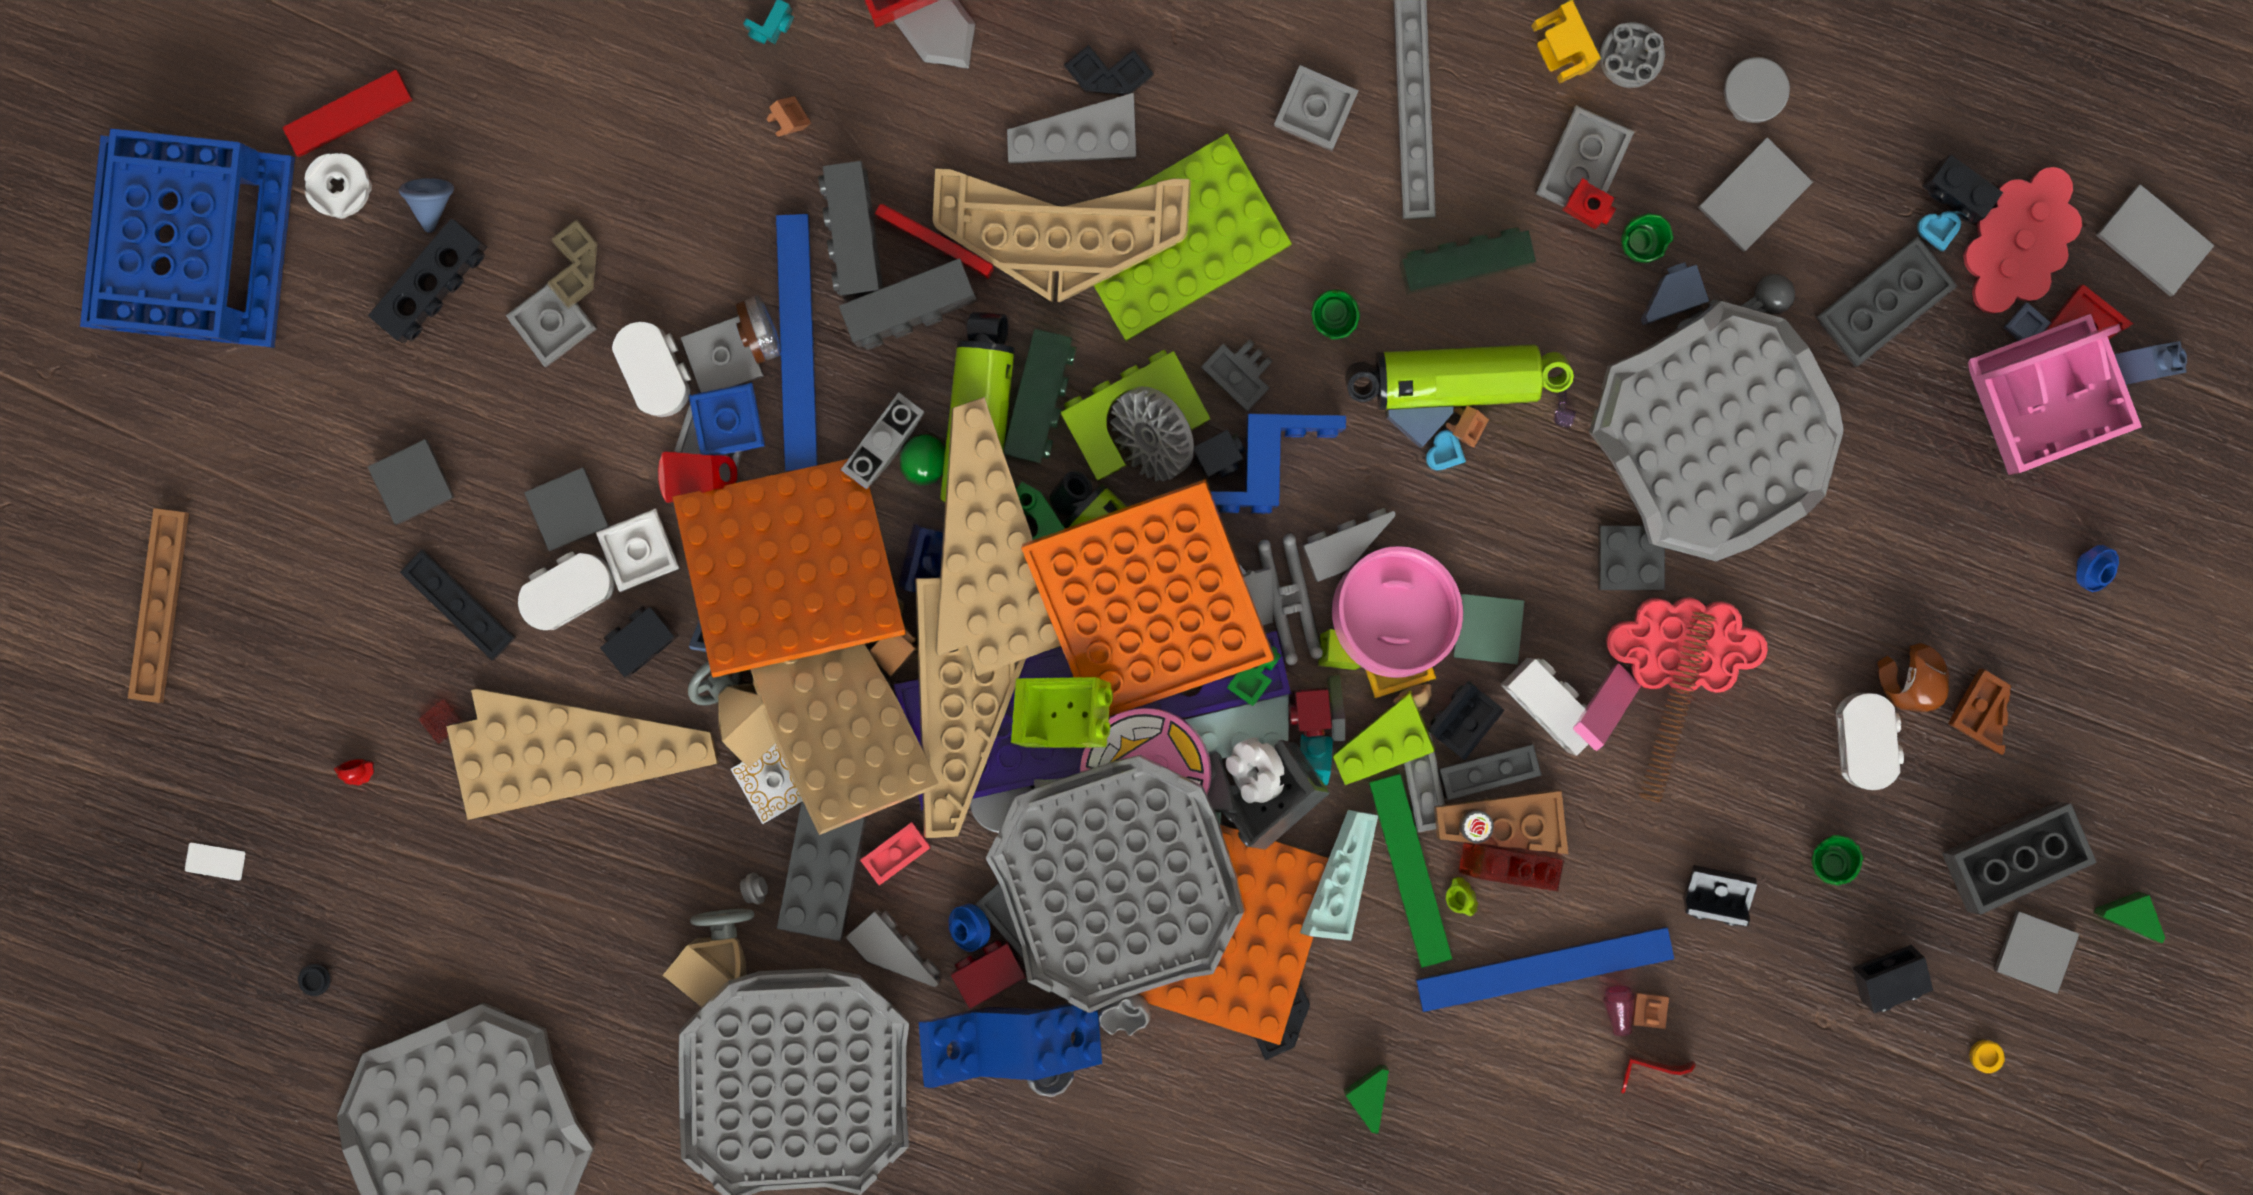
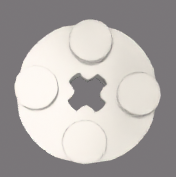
[304,153,372,219]
[1226,737,1284,803]

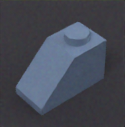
[1641,262,1709,325]

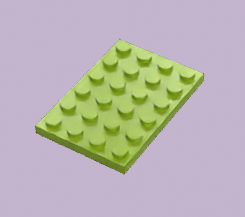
[1094,133,1292,341]

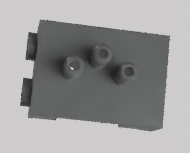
[1222,740,1330,850]

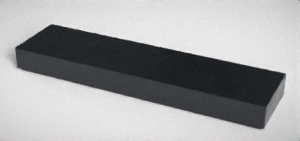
[400,549,516,661]

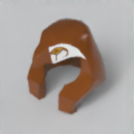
[1877,643,1949,712]

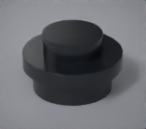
[298,964,331,996]

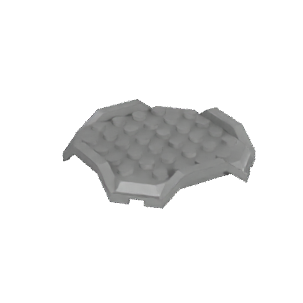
[1589,301,1844,561]
[986,755,1245,1013]
[678,968,909,1195]
[337,1003,595,1195]

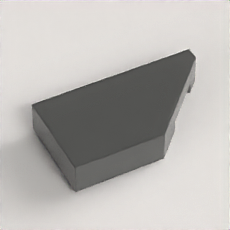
[1327,675,1345,741]

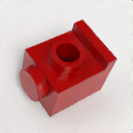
[1562,178,1616,229]

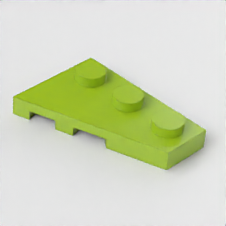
[1333,690,1435,785]

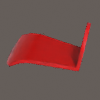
[658,451,738,503]
[1621,1055,1696,1094]

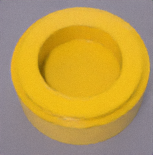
[1969,1040,2005,1073]

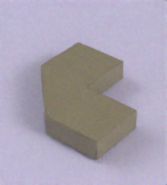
[547,219,598,309]

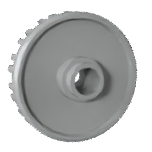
[1110,386,1194,481]

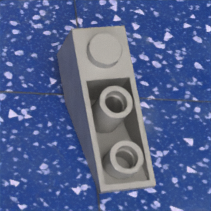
[1302,508,1396,582]
[846,908,941,987]

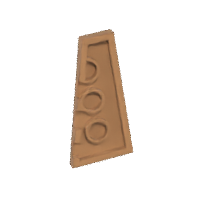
[1434,790,1568,854]

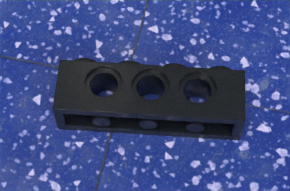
[368,218,487,344]

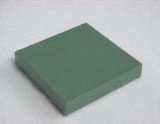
[1453,594,1525,664]

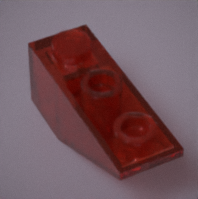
[1458,842,1564,891]

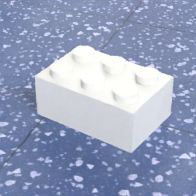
[1500,658,1588,756]

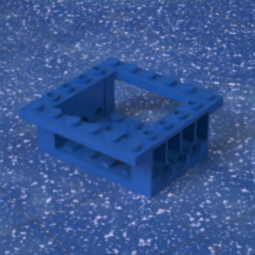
[80,128,295,348]

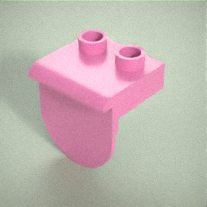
[1968,314,2142,475]

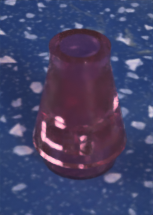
[1603,986,1635,1036]

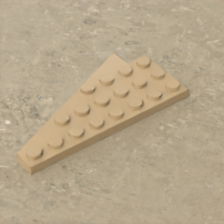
[915,578,1026,838]

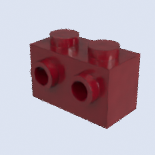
[1288,688,1332,737]
[951,939,1027,1009]

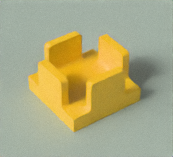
[1531,0,1601,84]

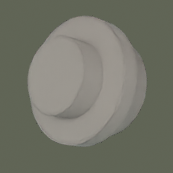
[740,872,768,905]

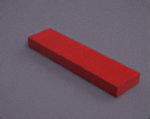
[282,70,413,157]
[875,204,994,279]

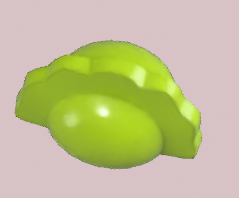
[1446,877,1478,917]

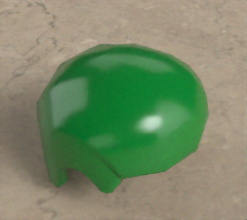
[1621,213,1673,263]
[1311,289,1360,340]
[899,434,946,486]
[1811,835,1864,886]

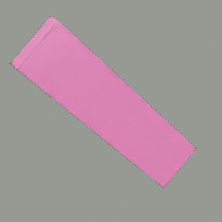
[1573,663,1641,751]

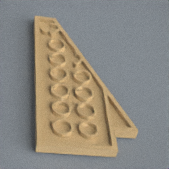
[935,397,1061,676]
[446,689,719,820]

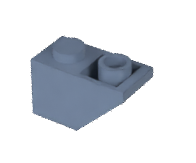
[2115,341,2187,385]

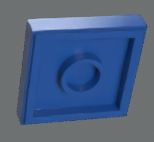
[689,383,766,455]

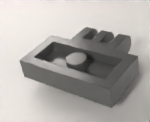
[1201,339,1273,412]

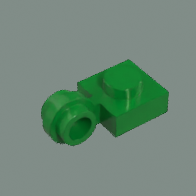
[1227,645,1282,706]

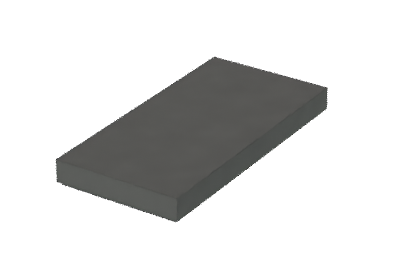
[1815,236,1957,367]

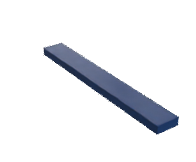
[776,214,818,472]
[1416,927,1674,1012]

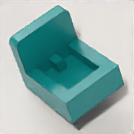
[743,0,794,44]
[1300,734,1333,786]

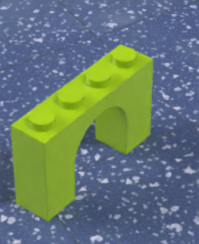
[1060,350,1211,481]

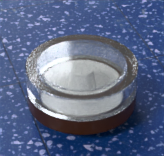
[735,295,781,364]

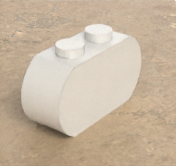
[612,322,691,417]
[518,551,615,630]
[1836,692,1904,790]

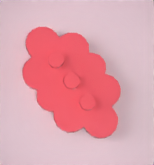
[1963,167,2082,314]
[1606,597,1768,693]

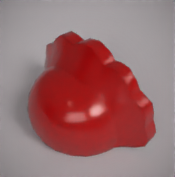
[334,759,374,786]

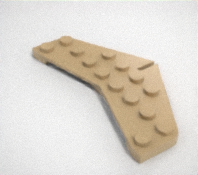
[932,169,1191,303]

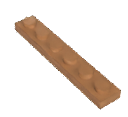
[128,508,189,703]

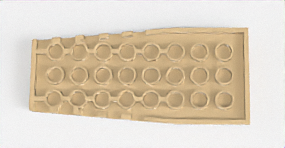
[750,644,939,835]

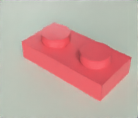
[860,821,931,886]

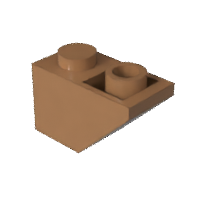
[870,626,918,676]

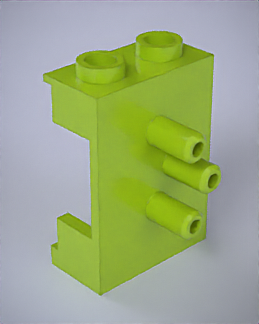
[1011,677,1113,748]

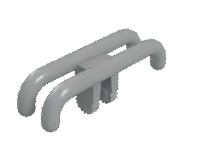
[1258,533,1323,665]

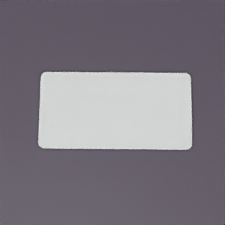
[185,843,245,881]

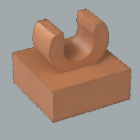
[767,96,811,137]
[1446,406,1489,448]
[1631,992,1669,1029]

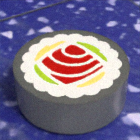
[1459,810,1494,843]

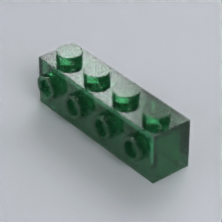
[1400,227,1536,295]
[1003,328,1077,465]

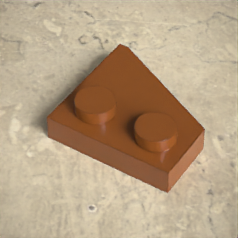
[1948,668,2011,755]

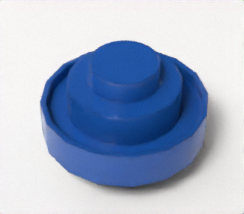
[2076,545,2119,592]
[949,903,990,952]

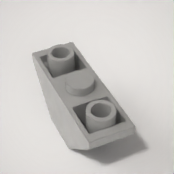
[841,392,925,489]

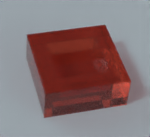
[418,699,464,744]

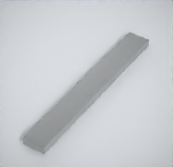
[1393,0,1435,219]

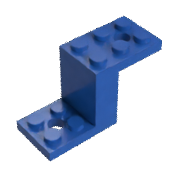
[1211,414,1346,514]
[919,1003,1102,1088]

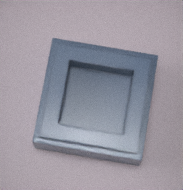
[2003,302,2051,341]

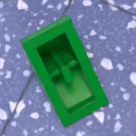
[2094,892,2165,944]
[1343,1064,1389,1134]

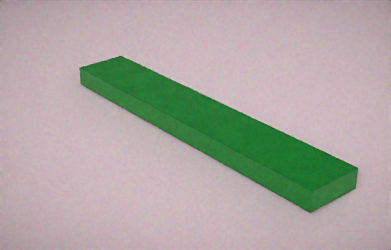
[1369,773,1452,968]

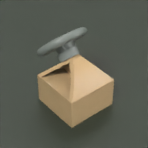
[688,661,776,768]
[663,909,755,1007]

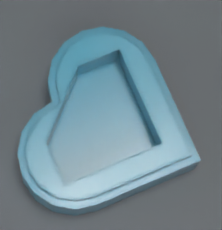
[1917,211,1961,252]
[1425,430,1466,471]

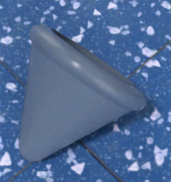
[399,178,454,233]

